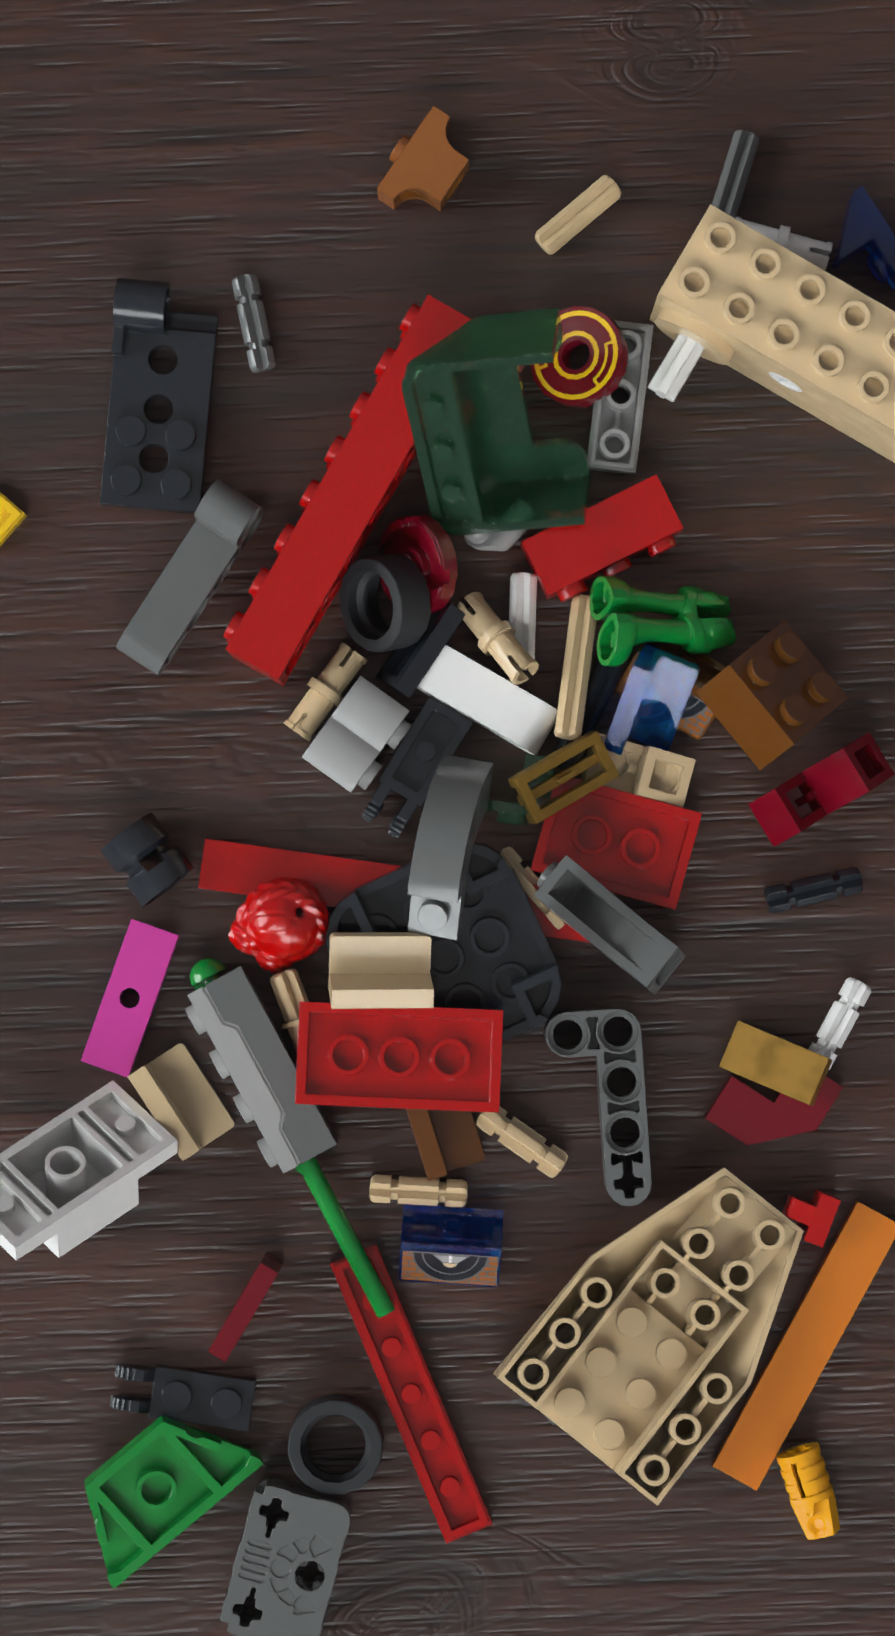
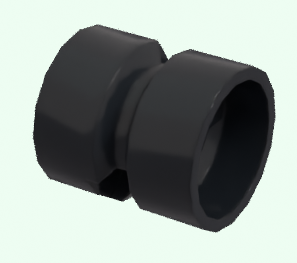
[100,812,195,907]

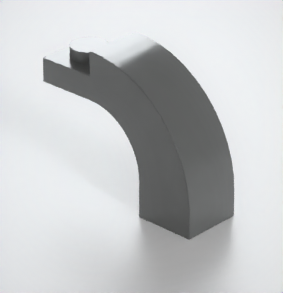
[407,755,493,940]

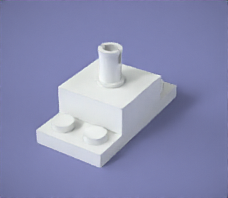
[0,1081,178,1261]

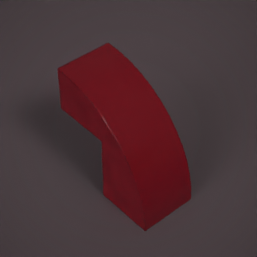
[748,732,895,847]

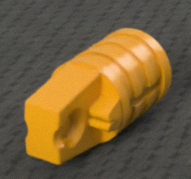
[776,1442,840,1540]

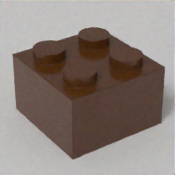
[696,620,848,770]

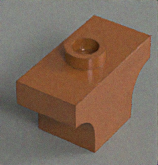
[377,106,469,212]

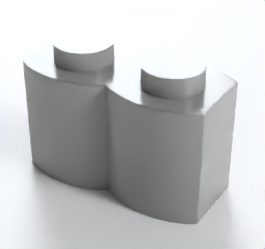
[302,676,412,793]

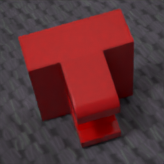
[782,1189,841,1248]

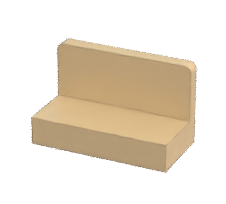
[328,932,434,1009]
[127,1043,235,1161]

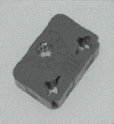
[220,1477,352,1636]

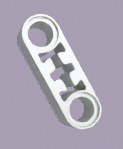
[417,645,557,756]

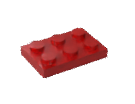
[530,778,702,910]

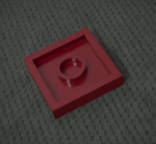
[208,1252,284,1362]

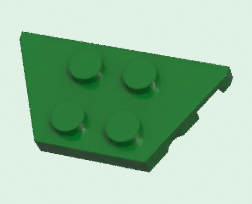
[84,1415,264,1589]

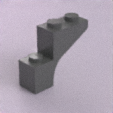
[534,855,686,995]

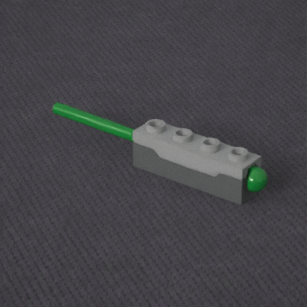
[185,958,395,1318]

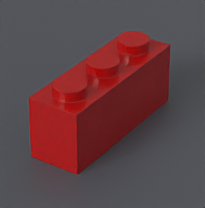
[520,474,683,603]

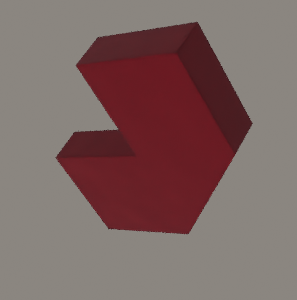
[704,1075,843,1145]

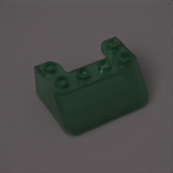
[402,308,591,535]

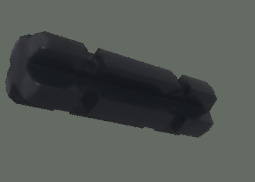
[764,867,863,913]

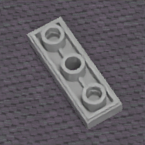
[586,320,654,475]

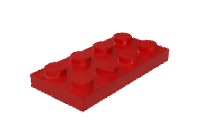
[295,1002,503,1113]

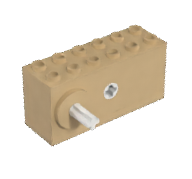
[648,204,895,463]

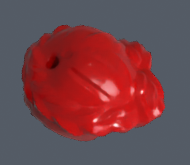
[228,877,329,974]

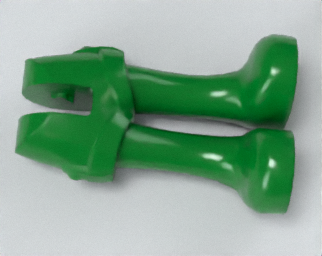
[589,576,736,667]

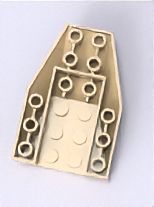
[493,1168,804,1506]

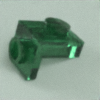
[488,754,554,826]

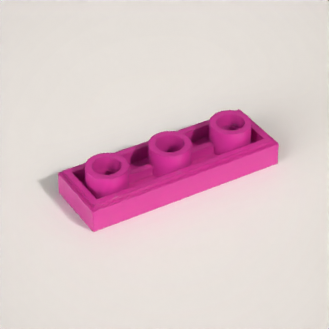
[81,919,180,1078]

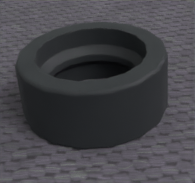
[340,553,431,652]
[288,1394,384,1495]

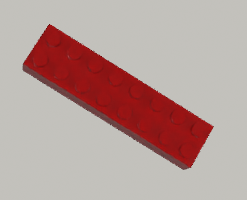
[223,295,481,686]

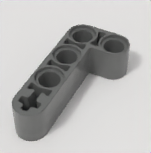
[116,479,264,676]
[544,1007,652,1206]

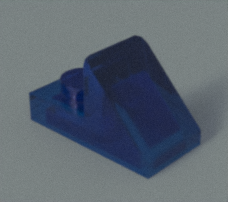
[833,186,895,290]

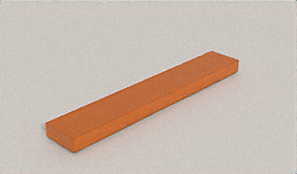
[711,1200,895,1491]

